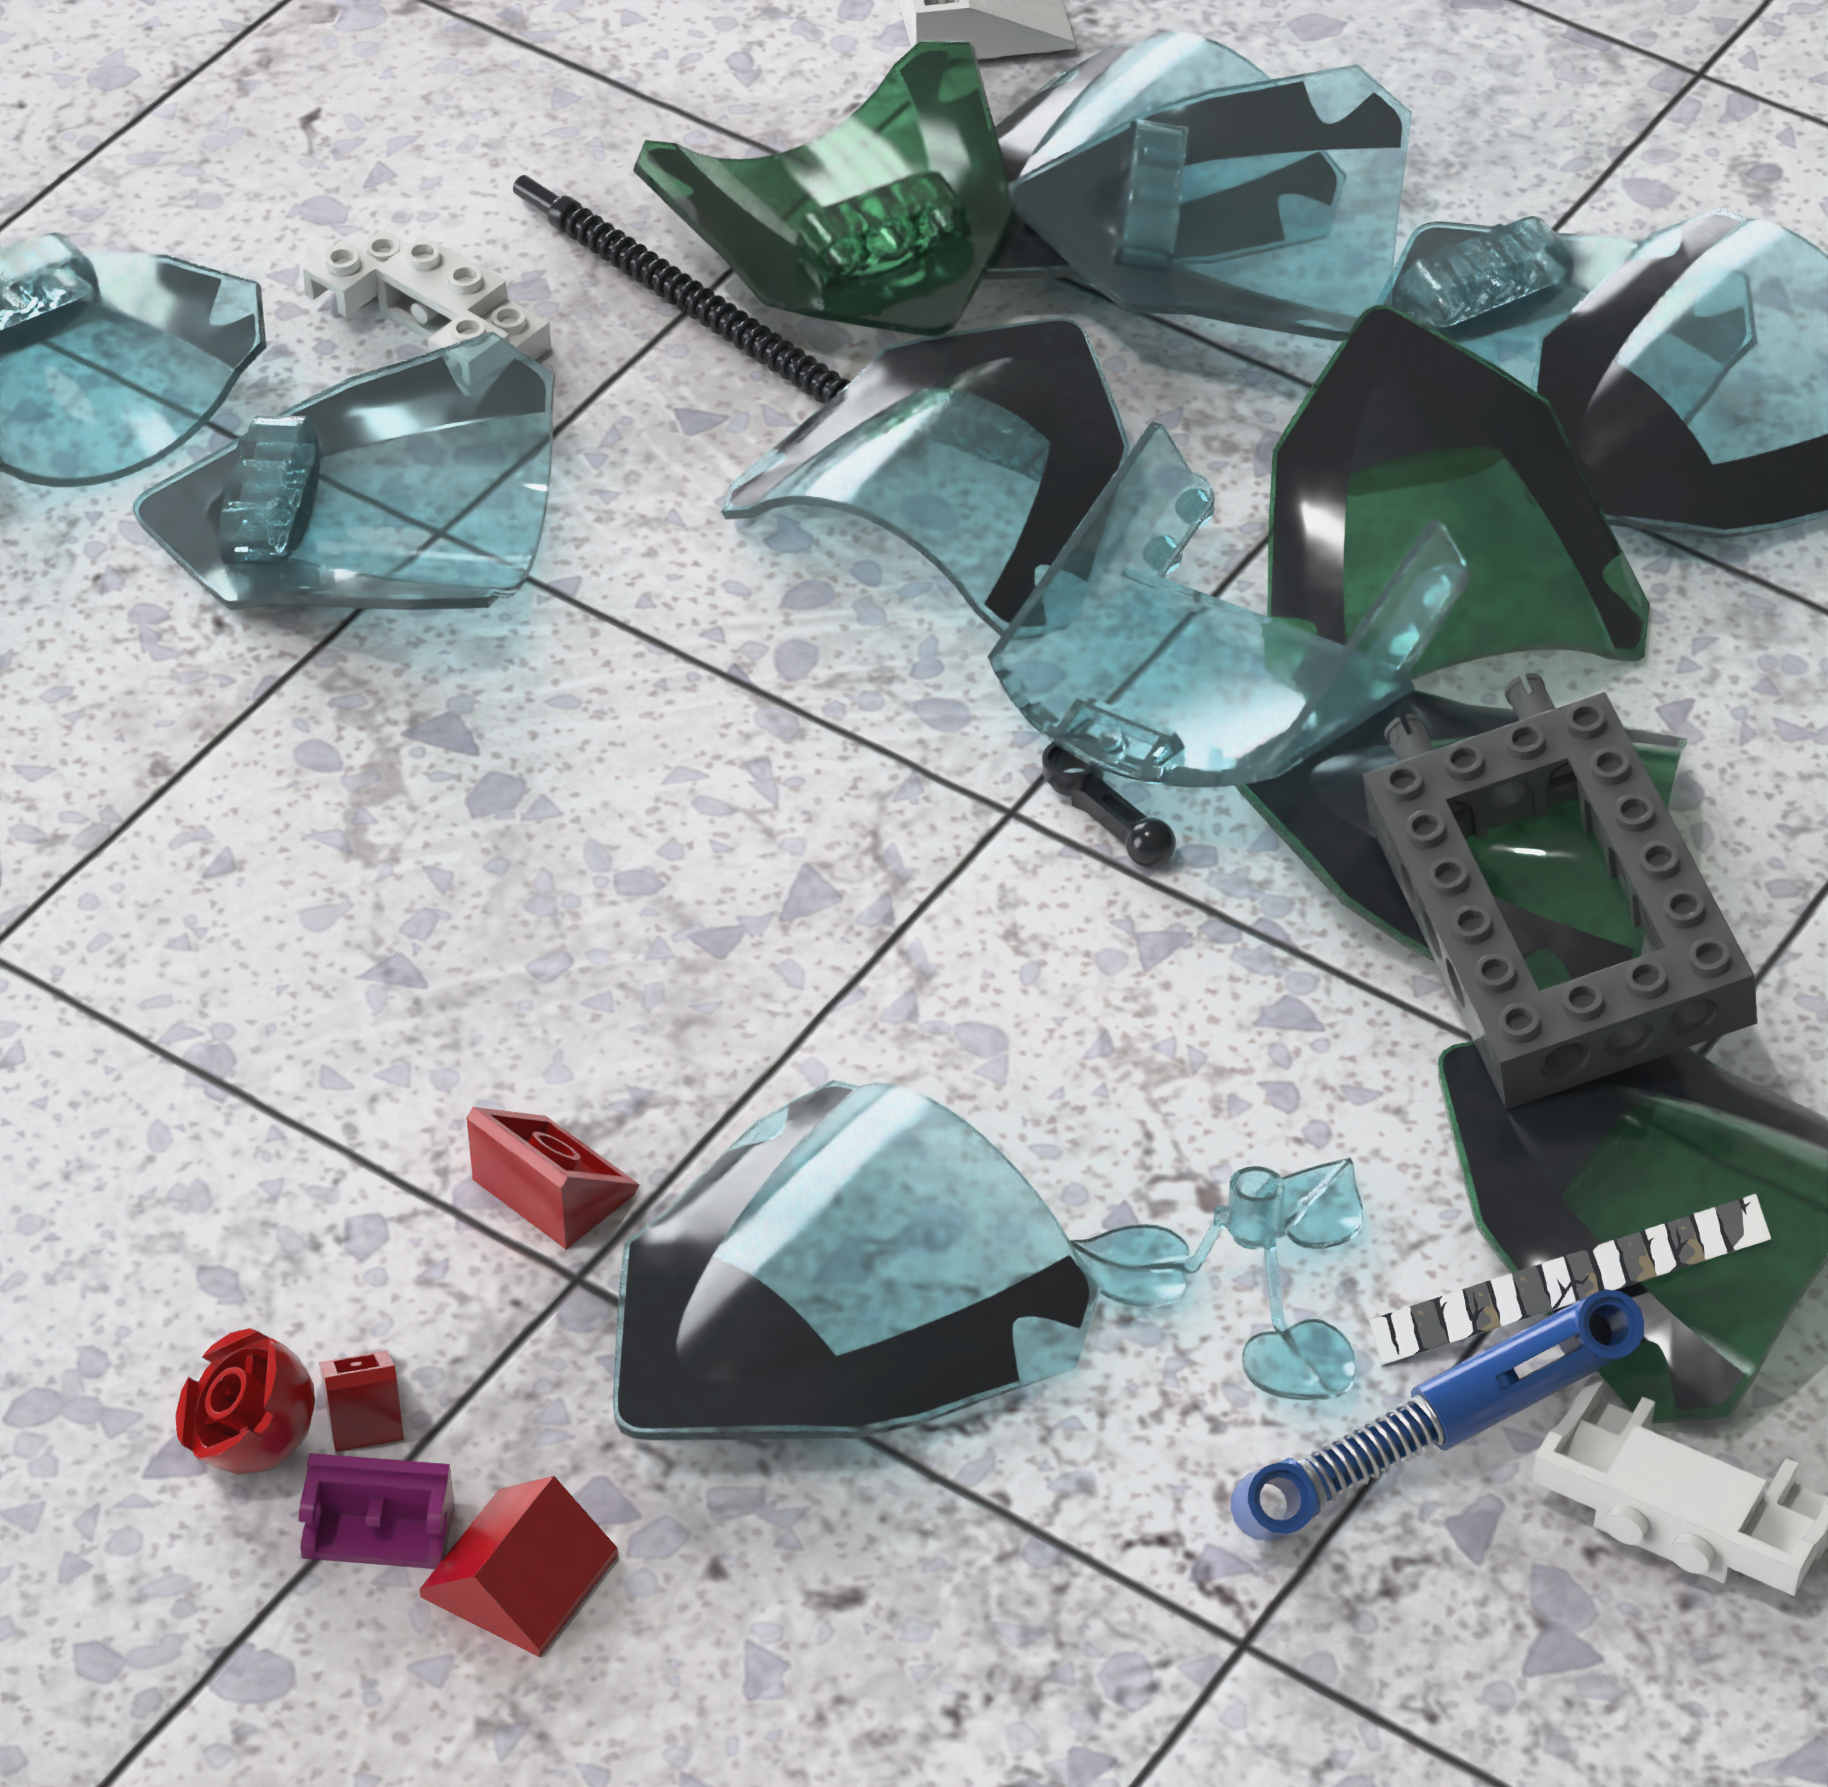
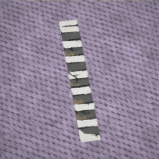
[1369,1194,1771,1366]

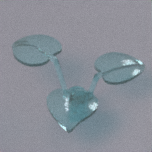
[1070,1157,1363,1400]

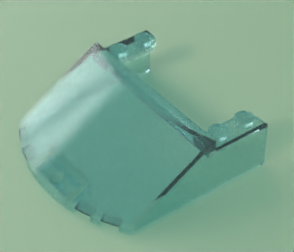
[987,422,1473,787]

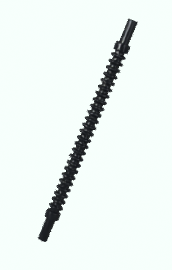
[513,175,923,455]

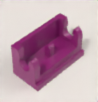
[298,1453,455,1569]

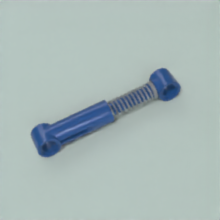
[1230,1289,1645,1541]

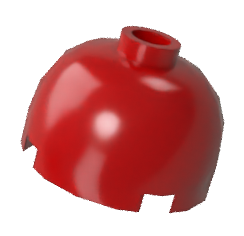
[175,1328,315,1475]

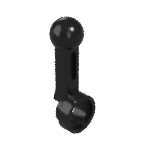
[1042,737,1176,868]

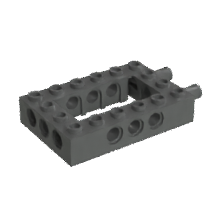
[1362,673,1758,1110]

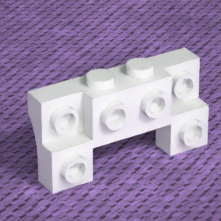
[302,229,551,390]
[1531,1374,1828,1596]

